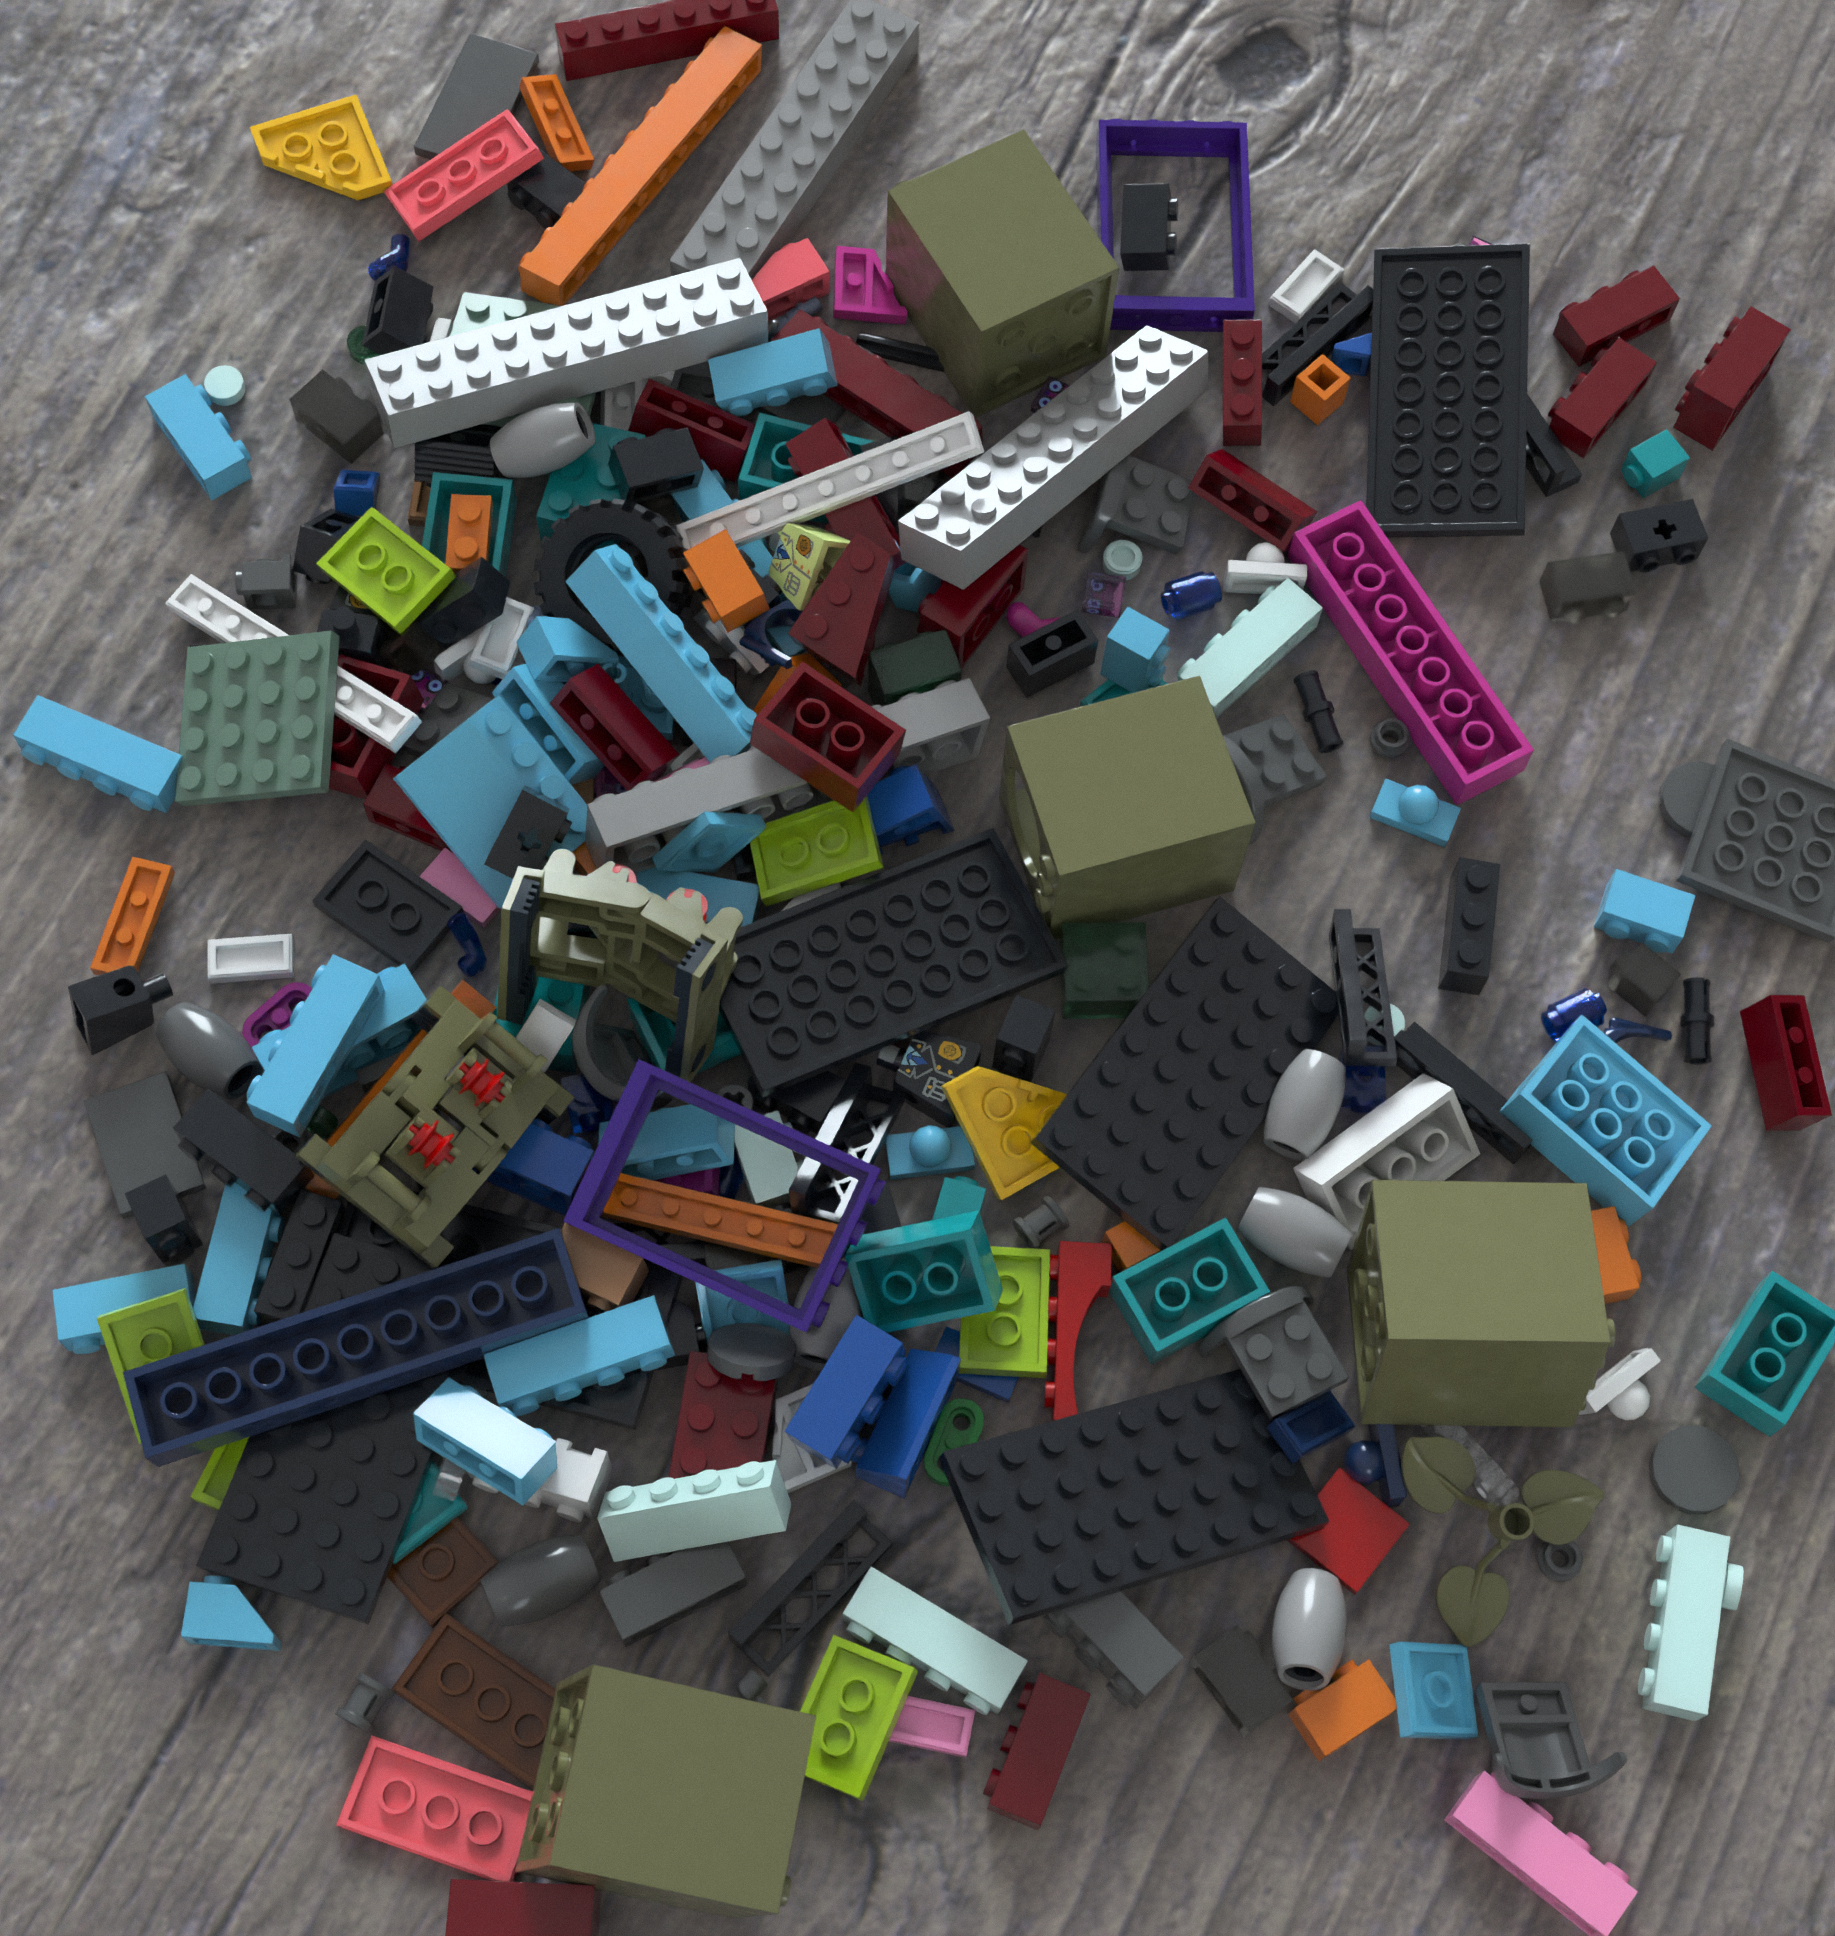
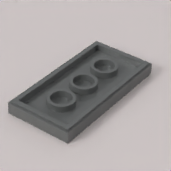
[414,33,539,159]

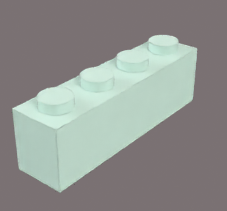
[1177,578,1323,719]
[597,1460,791,1562]
[1638,1524,1730,1721]
[843,1567,1028,1715]

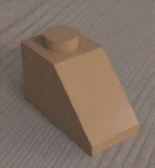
[561,1222,649,1314]

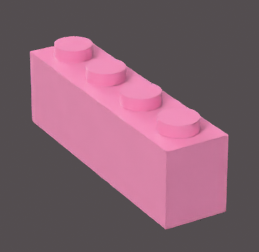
[1444,1771,1638,1936]

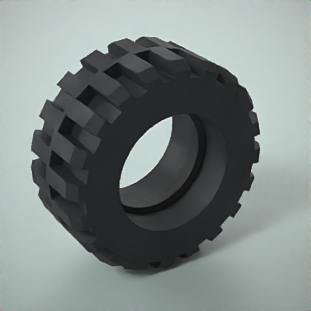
[533,499,692,655]

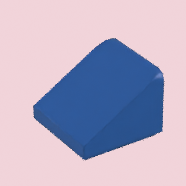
[1330,333,1372,377]
[333,470,380,516]

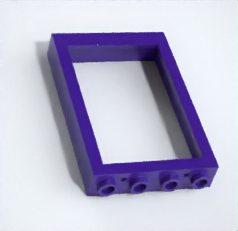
[1096,118,1255,332]
[563,1059,886,1333]

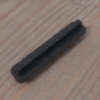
[856,332,944,372]

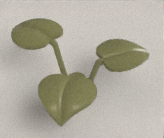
[1401,1437,1605,1647]

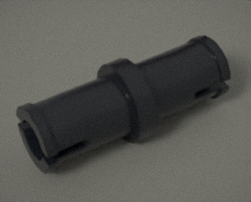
[1293,670,1344,753]
[1680,977,1715,1065]

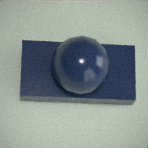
[1344,1424,1407,1508]

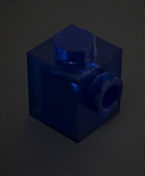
[560,1073,613,1134]

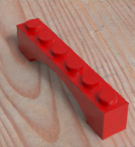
[1044,1241,1112,1421]

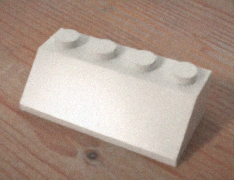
[1293,1073,1480,1250]

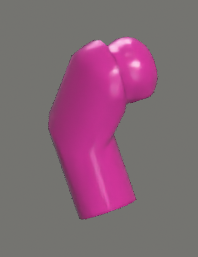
[1006,602,1060,637]

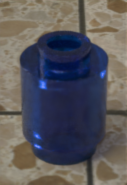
[1160,571,1222,620]
[1541,988,1607,1043]

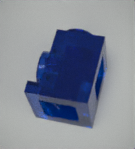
[1337,1046,1386,1113]

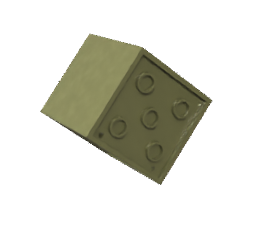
[885,129,1119,418]
[999,676,1255,939]
[1347,1180,1615,1427]
[515,1664,816,1919]

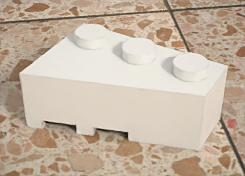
[467,1438,613,1523]

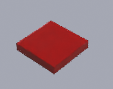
[1287,1467,1410,1595]

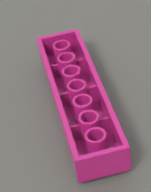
[1288,500,1534,806]

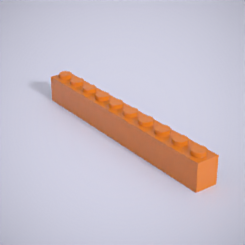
[518,26,762,306]

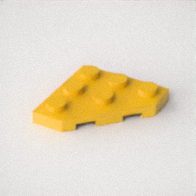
[250,94,393,201]
[941,1066,1066,1200]

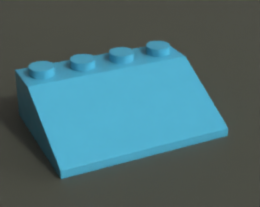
[393,695,587,908]
[1499,1015,1712,1228]

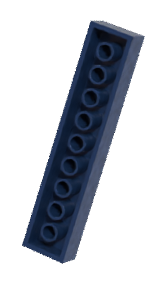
[123,1228,589,1467]

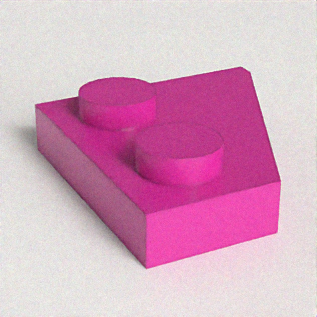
[833,246,907,325]

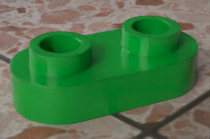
[924,1398,984,1486]

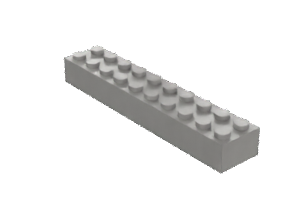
[669,0,919,280]
[365,258,768,448]
[898,325,1208,590]
[585,678,990,874]

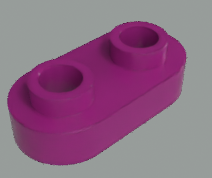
[242,982,312,1050]

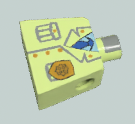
[769,523,850,611]

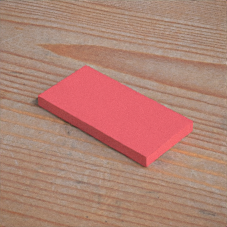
[383,109,544,242]
[336,1735,533,1882]

